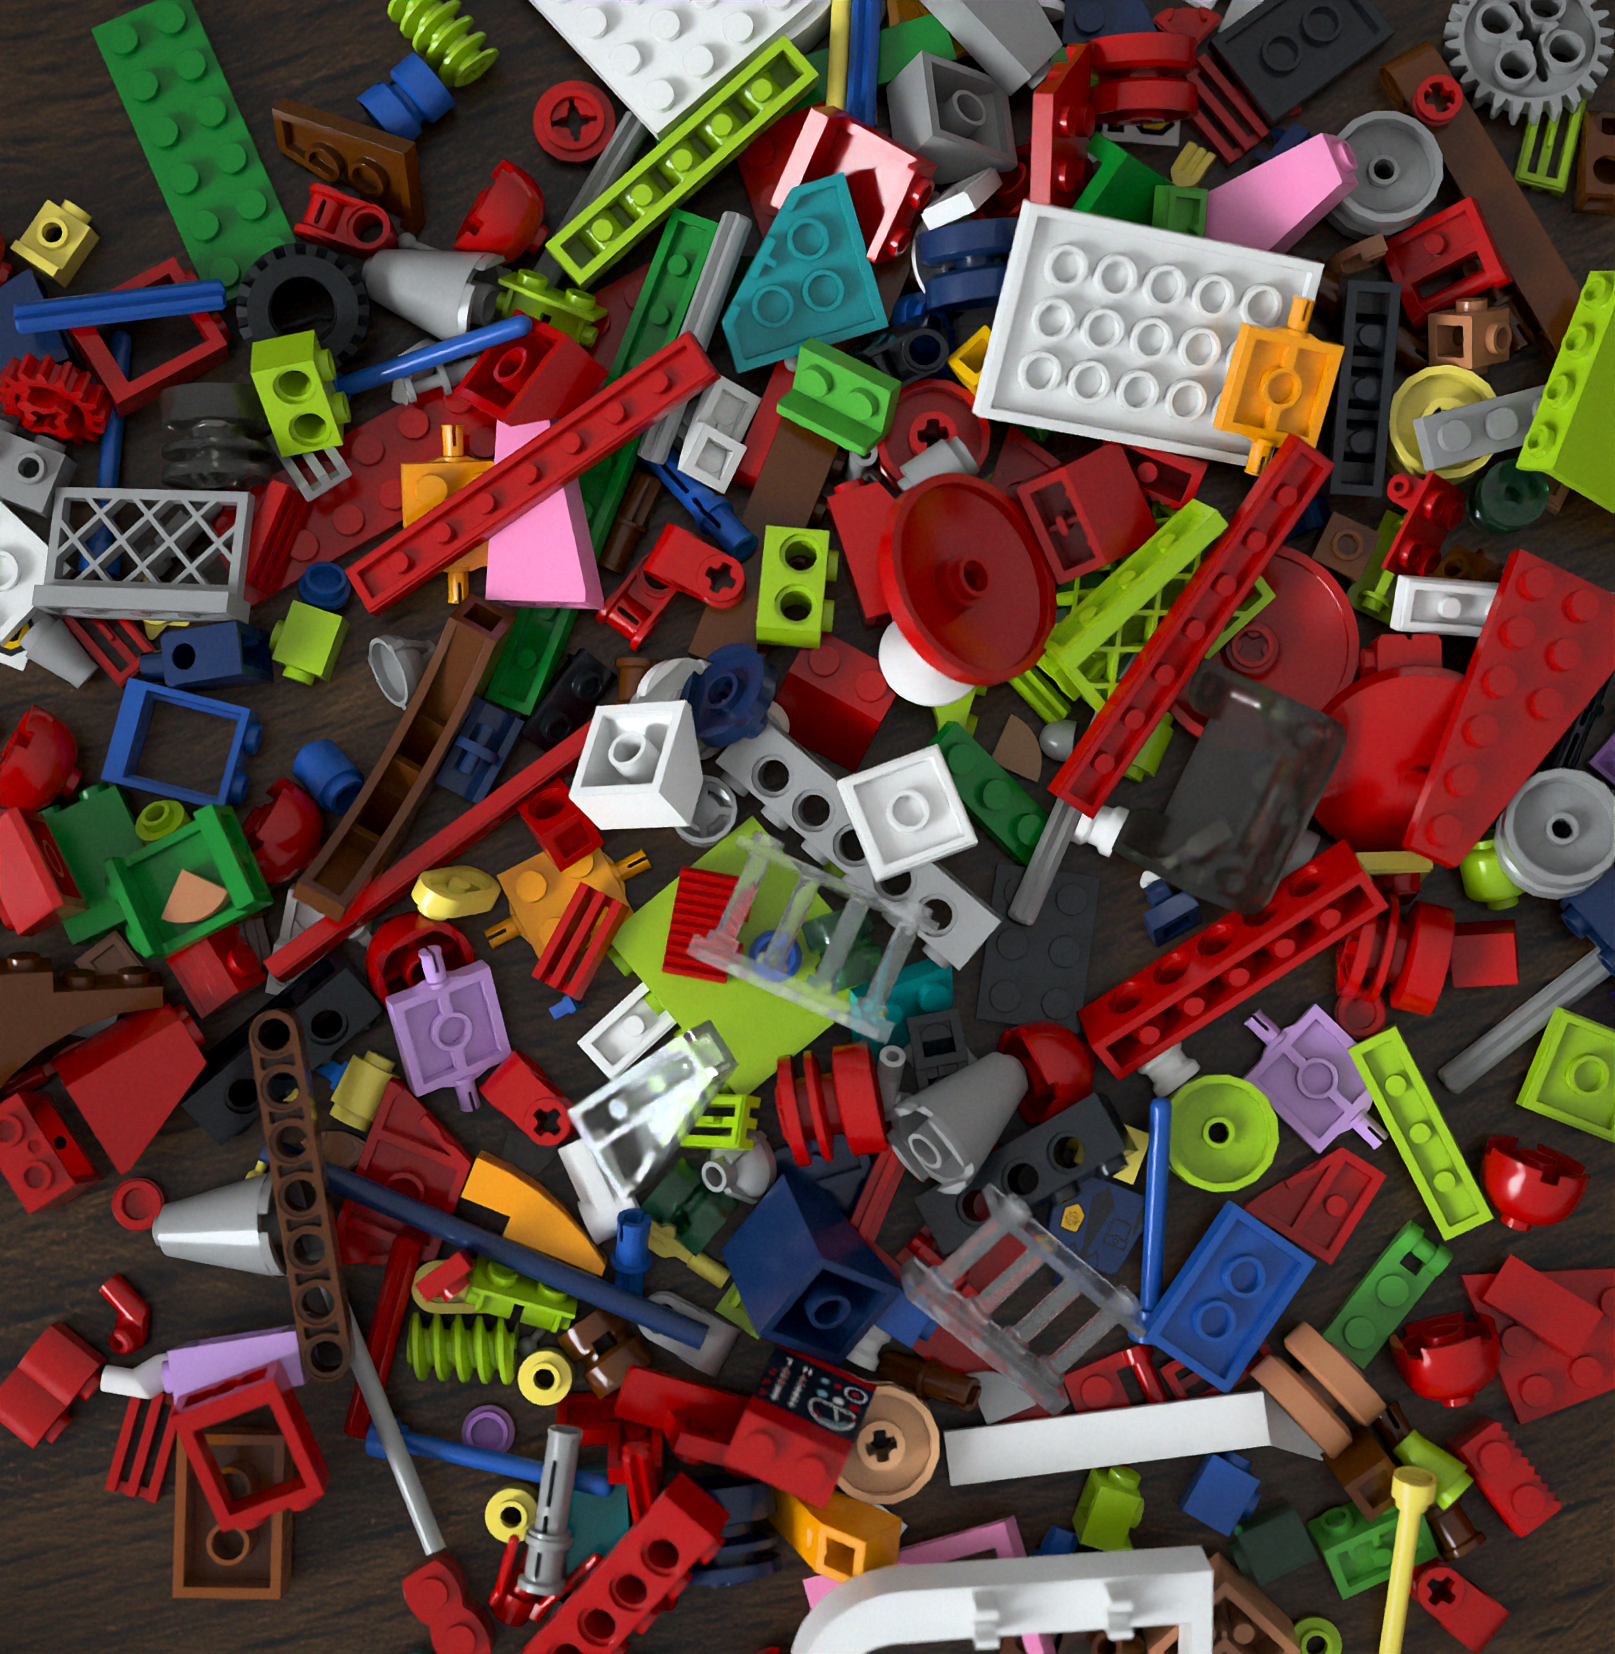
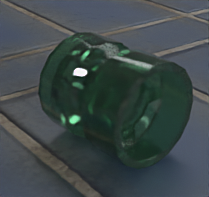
[1466,458,1550,538]
[800,902,890,996]
[639,1157,739,1257]

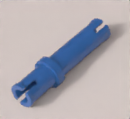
[640,447,759,562]

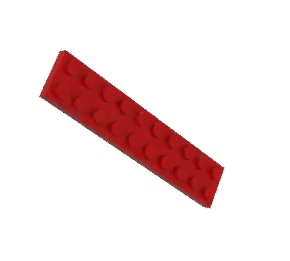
[206,262,651,610]

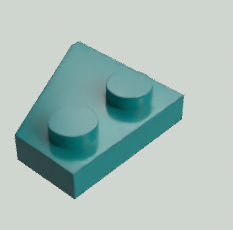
[849,957,953,1069]

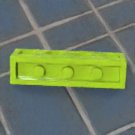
[1347,1021,1494,1241]

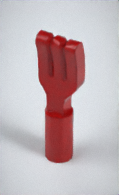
[3,1040,85,1098]

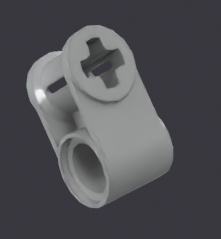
[638,1291,743,1377]

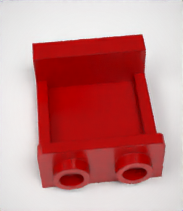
[770,105,938,264]

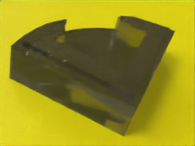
[501,1129,561,1177]

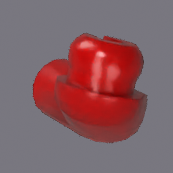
[99,1273,150,1355]

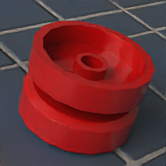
[1083,32,1198,126]
[876,378,991,495]

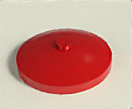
[878,473,1057,687]
[1157,545,1360,753]
[1301,665,1465,852]

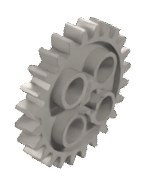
[1442,0,1615,126]

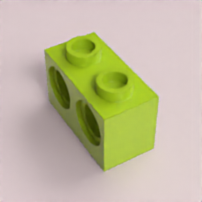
[250,330,351,458]
[756,525,839,649]

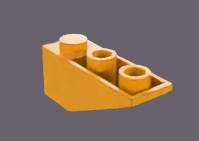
[766,1486,902,1583]

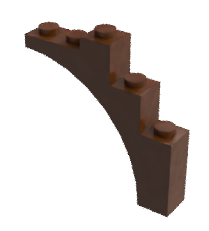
[292,592,517,923]
[0,951,164,1089]

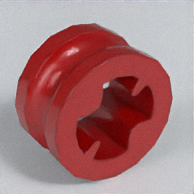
[1411,74,1463,128]

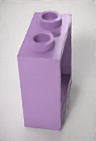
[162,1324,319,1404]

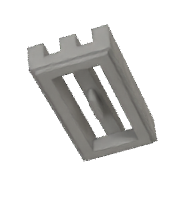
[266,413,352,502]

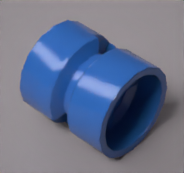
[357,52,456,141]

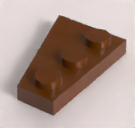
[272,97,426,236]

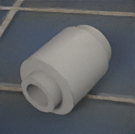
[897,436,979,493]

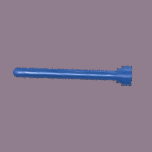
[332,314,533,402]
[77,330,132,579]
[1128,1097,1172,1345]
[365,1417,615,1497]

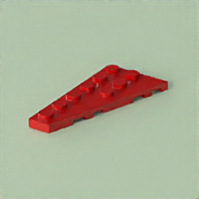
[1401,549,1615,868]
[1458,1267,1615,1425]

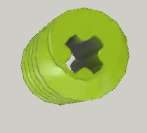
[387,0,499,88]
[407,1312,519,1385]

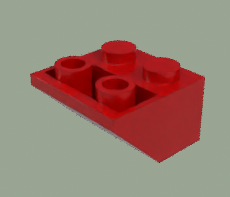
[1016,441,1159,585]

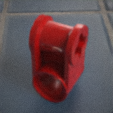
[293,183,399,260]
[642,523,747,609]
[595,552,683,652]
[479,1048,580,1146]
[1410,1557,1511,1654]

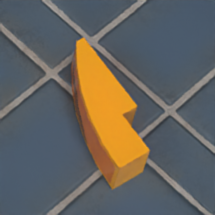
[461,1150,608,1276]

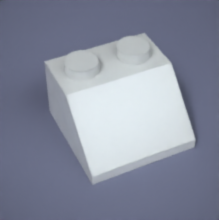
[568,700,703,830]

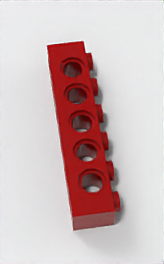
[1077,838,1389,1081]
[518,1472,731,1654]

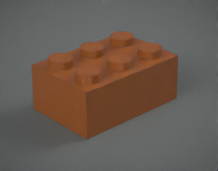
[172,1426,294,1600]

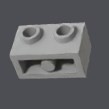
[0,419,77,520]

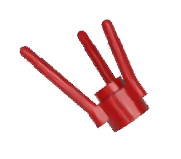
[487,1534,602,1627]

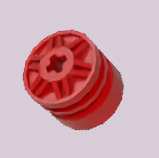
[1336,894,1455,1016]
[775,1039,889,1168]

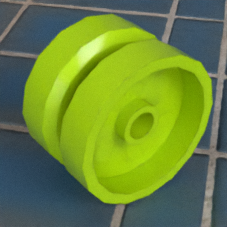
[1165,1074,1279,1192]

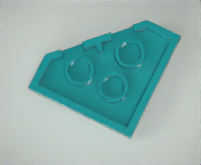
[721,172,889,373]

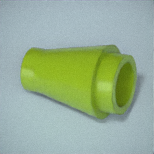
[1392,1429,1473,1510]

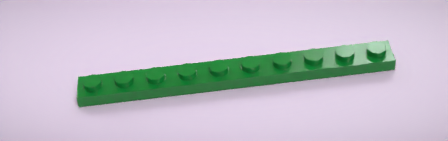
[485,207,719,717]

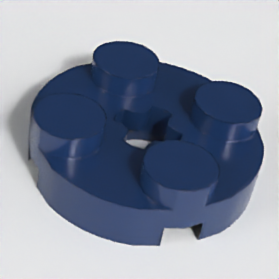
[679,643,778,747]

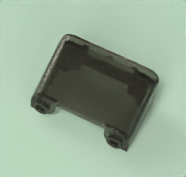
[1111,657,1346,916]

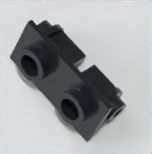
[520,648,618,753]

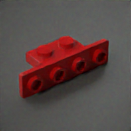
[613,1364,753,1479]

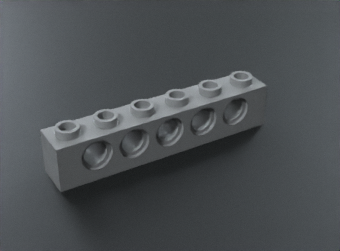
[715,717,1005,971]

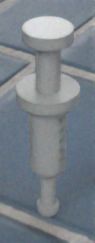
[402,355,481,403]

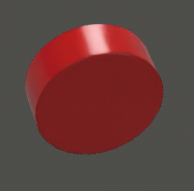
[1332,987,1387,1040]
[112,1177,168,1231]

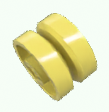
[1385,365,1496,486]

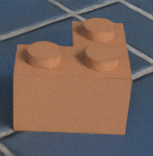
[1142,1552,1301,1654]

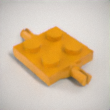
[1213,295,1345,476]
[401,424,494,604]
[483,847,652,959]

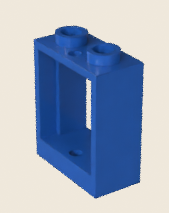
[101,677,263,810]

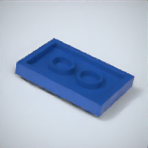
[1138,1200,1317,1394]

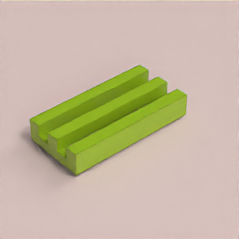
[1513,97,1587,197]
[674,1093,761,1151]

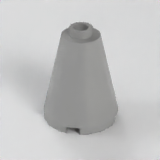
[361,249,512,356]
[884,1052,1028,1194]
[152,1172,306,1278]

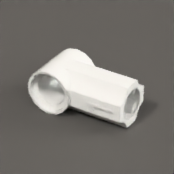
[558,1130,640,1245]

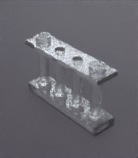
[686,830,940,1044]
[898,1183,1147,1417]

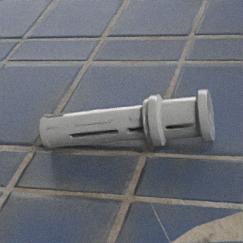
[517,1424,583,1596]

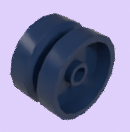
[918,217,1019,312]

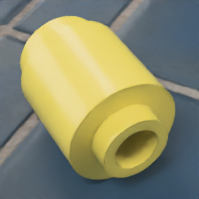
[329,1050,401,1132]
[518,1346,575,1405]
[485,1482,539,1543]

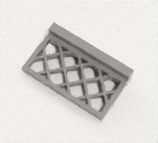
[32,487,255,624]

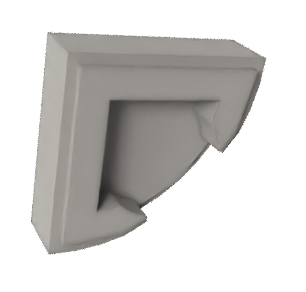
[966,1369,1037,1425]

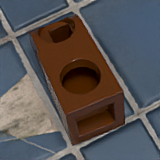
[1573,110,1615,215]

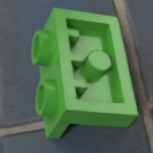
[776,337,902,456]
[1307,1501,1440,1600]

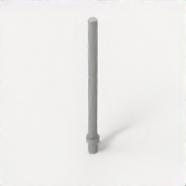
[300,1233,446,1556]

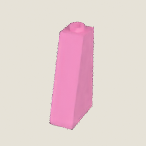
[1204,133,1359,254]
[485,418,604,609]

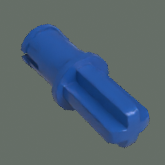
[610,1208,652,1297]

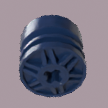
[662,1474,782,1587]

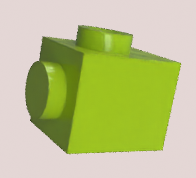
[269,600,350,686]

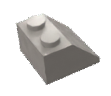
[886,50,1018,185]

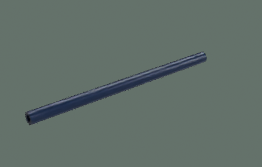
[259,1141,710,1351]

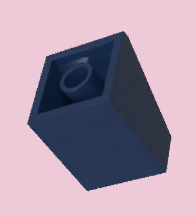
[721,1174,903,1366]

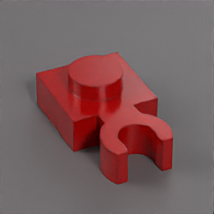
[415,1248,476,1302]

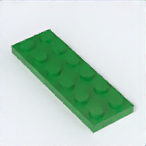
[91,0,297,312]

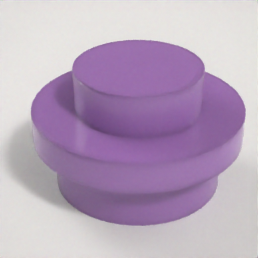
[462,1404,515,1452]

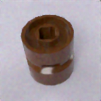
[556,1307,655,1400]

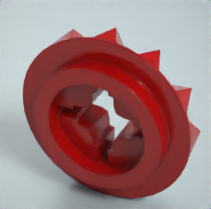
[533,81,616,165]

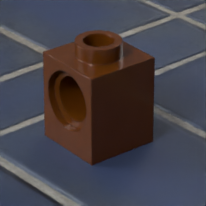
[1306,511,1381,589]
[1320,1425,1397,1523]

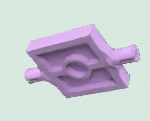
[385,945,511,1112]
[1241,1004,1390,1154]

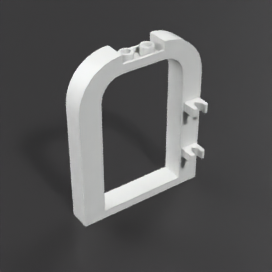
[791,1545,1213,1654]

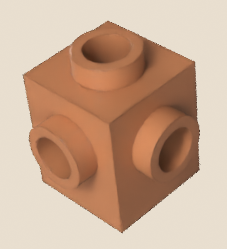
[1428,298,1512,375]

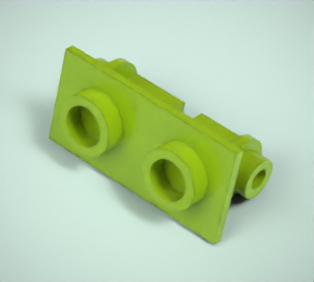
[495,269,609,348]
[1346,509,1408,625]
[465,1256,578,1333]

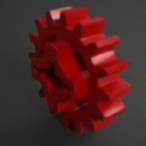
[0,353,113,445]

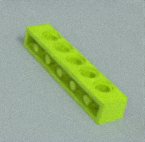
[545,34,819,291]

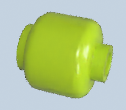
[1459,829,1526,910]

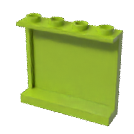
[1515,271,1615,515]
[606,815,886,1095]

